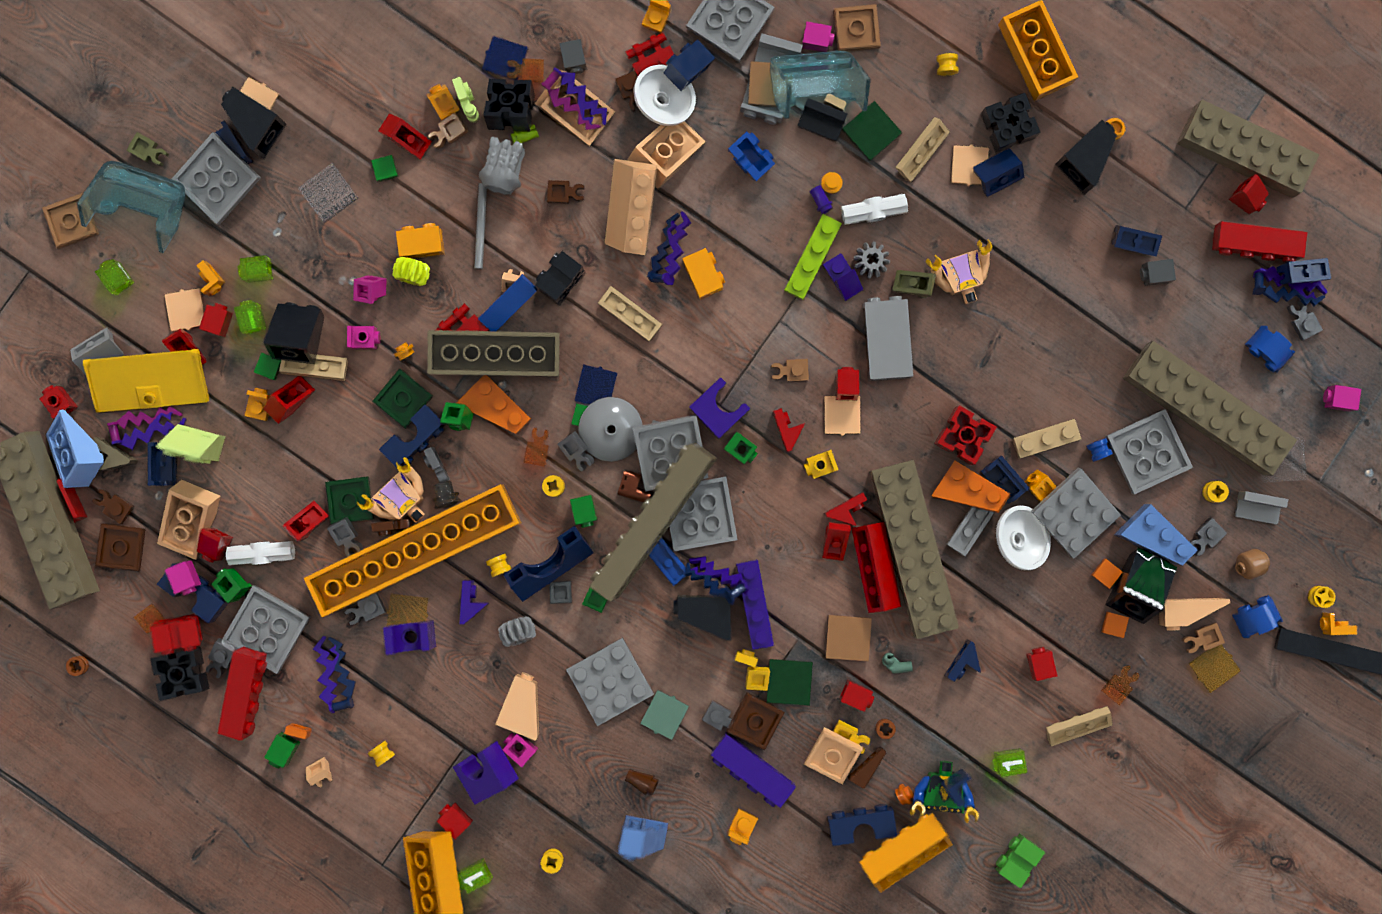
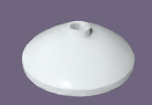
[634,65,696,126]
[996,506,1051,570]

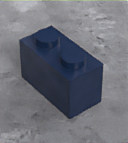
[663,39,715,91]

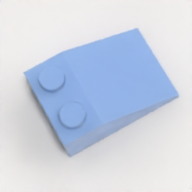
[46,410,104,488]

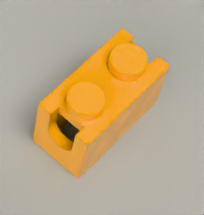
[396,223,445,259]
[682,248,725,300]

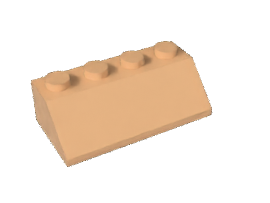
[605,159,658,255]

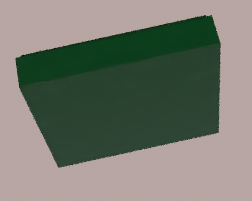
[842,101,902,162]
[372,368,433,429]
[325,476,374,525]
[766,659,813,706]

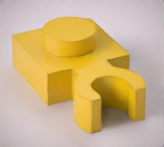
[833,720,870,754]

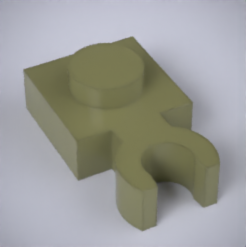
[126,132,169,166]

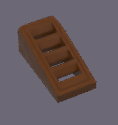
[848,747,886,789]

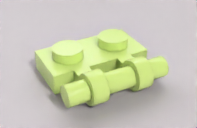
[452,77,480,123]

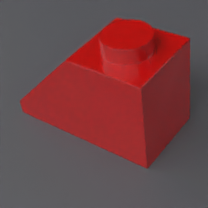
[378,113,432,159]
[1229,174,1269,214]
[263,376,315,424]
[196,528,233,563]

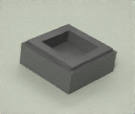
[549,581,572,604]

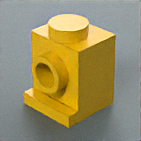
[804,450,839,479]

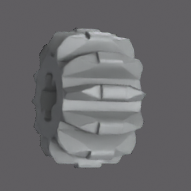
[853,241,890,279]
[498,616,536,647]

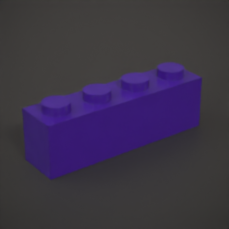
[736,559,774,650]
[711,732,796,808]

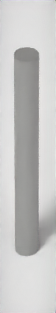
[474,183,487,269]

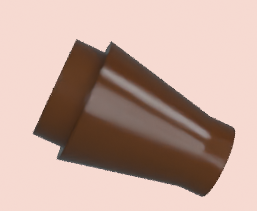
[625,769,659,796]

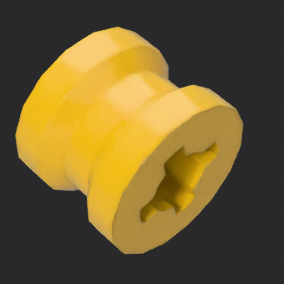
[936,53,959,76]
[542,475,565,497]
[1202,481,1229,503]
[486,554,512,577]
[1308,586,1335,608]
[368,740,395,767]
[541,848,564,874]

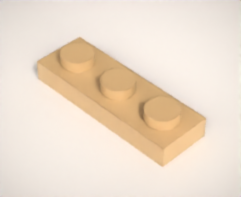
[895,117,950,182]
[598,286,662,342]
[279,355,348,381]
[1012,419,1081,459]
[1046,706,1112,746]

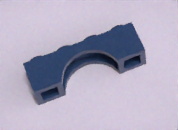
[503,526,594,602]

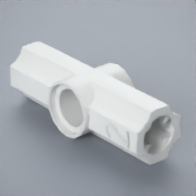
[841,194,908,225]
[226,541,295,565]

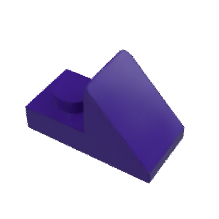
[822,253,864,301]
[459,580,489,624]

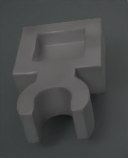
[1287,300,1323,341]
[557,431,595,471]
[423,447,450,484]
[327,517,363,557]
[1189,518,1227,556]
[345,592,387,625]
[206,638,238,678]
[702,700,733,731]

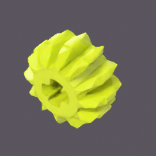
[392,257,430,286]

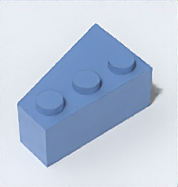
[1114,504,1197,566]
[619,815,668,860]

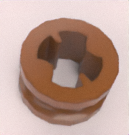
[66,656,89,676]
[875,719,896,739]

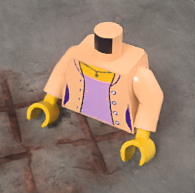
[926,239,992,304]
[357,457,425,523]

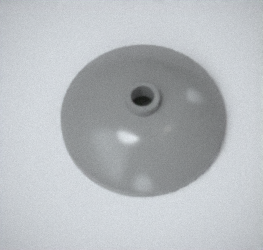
[579,397,642,461]

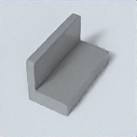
[70,327,124,375]
[1235,491,1288,524]

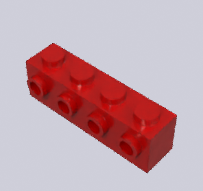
[1212,221,1307,263]
[851,522,901,613]
[217,647,267,741]

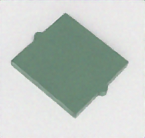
[640,690,689,740]

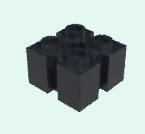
[484,79,535,131]
[981,93,1041,153]
[536,251,586,306]
[150,647,210,701]

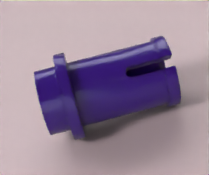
[809,185,833,214]

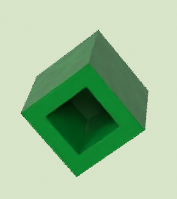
[570,495,598,528]
[264,732,301,768]

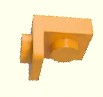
[642,0,671,34]
[427,84,460,120]
[196,260,225,296]
[244,388,270,421]
[1024,470,1056,502]
[1320,613,1357,635]
[727,808,758,845]

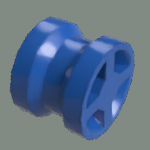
[1086,438,1113,462]

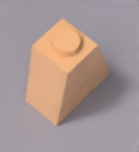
[496,672,539,741]

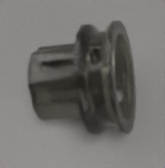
[432,481,462,509]

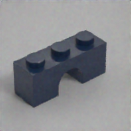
[379,404,446,468]
[157,562,228,623]
[827,804,897,846]

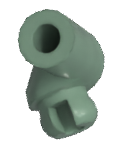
[882,653,913,674]

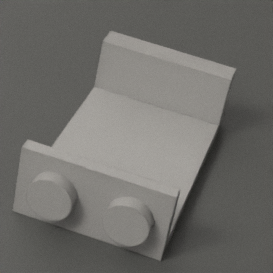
[740,33,803,125]
[862,296,913,381]

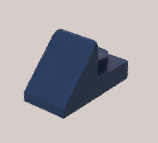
[944,639,981,682]

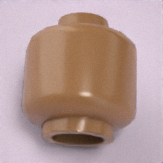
[1235,549,1270,580]

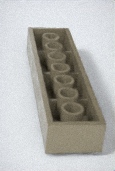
[1123,341,1297,476]
[0,431,100,610]
[589,443,717,602]
[869,460,959,639]

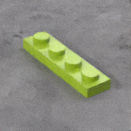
[784,214,842,300]

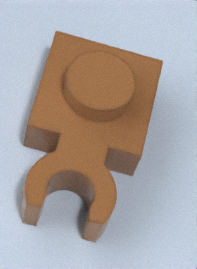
[428,113,469,149]
[771,359,809,382]
[1182,622,1225,653]

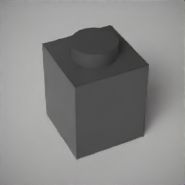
[560,39,587,75]
[1140,259,1176,286]

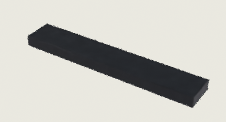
[1274,628,1382,675]

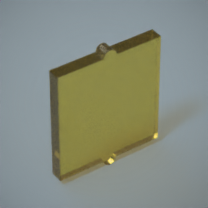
[386,594,429,632]
[1189,644,1241,693]

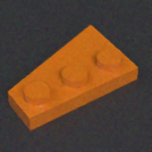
[456,375,531,434]
[931,461,1010,513]

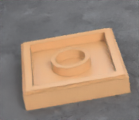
[804,727,863,784]

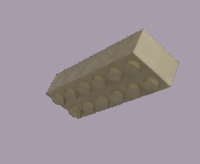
[1177,100,1320,198]
[427,330,559,376]

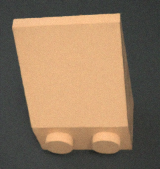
[534,70,615,146]
[627,121,705,189]
[157,480,220,560]

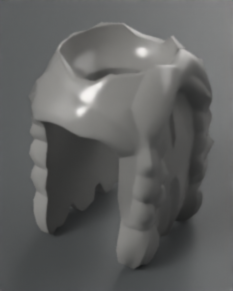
[479,136,525,195]

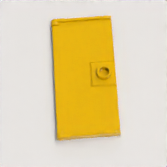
[83,349,209,413]

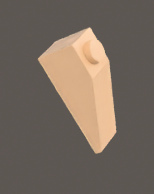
[1159,598,1230,630]

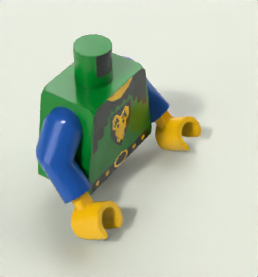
[910,761,979,823]

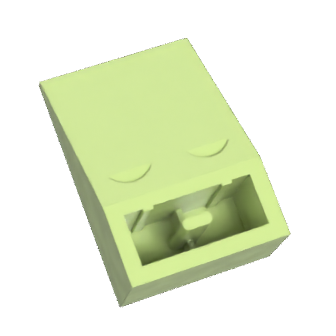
[157,424,225,464]

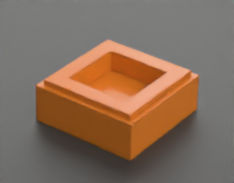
[1091,558,1123,589]
[1101,612,1129,638]
[284,723,312,739]

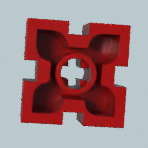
[934,405,997,465]
[150,614,203,655]

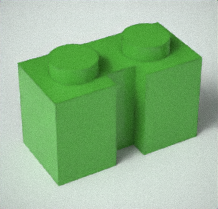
[995,833,1045,889]

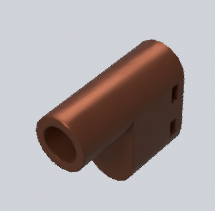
[617,470,652,503]

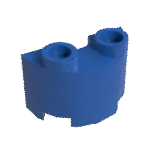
[728,132,775,181]
[1245,325,1295,373]
[1232,595,1283,638]

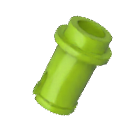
[510,124,539,143]

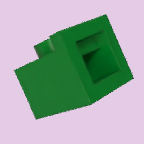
[440,402,474,431]
[723,432,758,464]
[211,568,252,603]

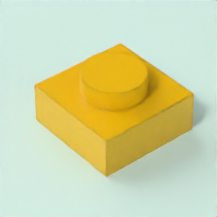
[734,649,758,667]
[745,666,770,691]

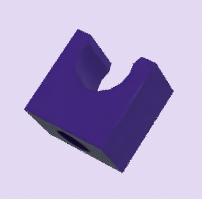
[689,377,750,440]
[383,620,436,655]
[453,741,519,805]

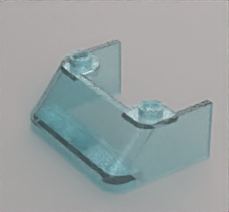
[770,51,871,118]
[77,161,185,253]

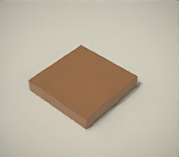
[834,4,881,52]
[748,61,793,108]
[42,193,99,249]
[825,615,872,661]

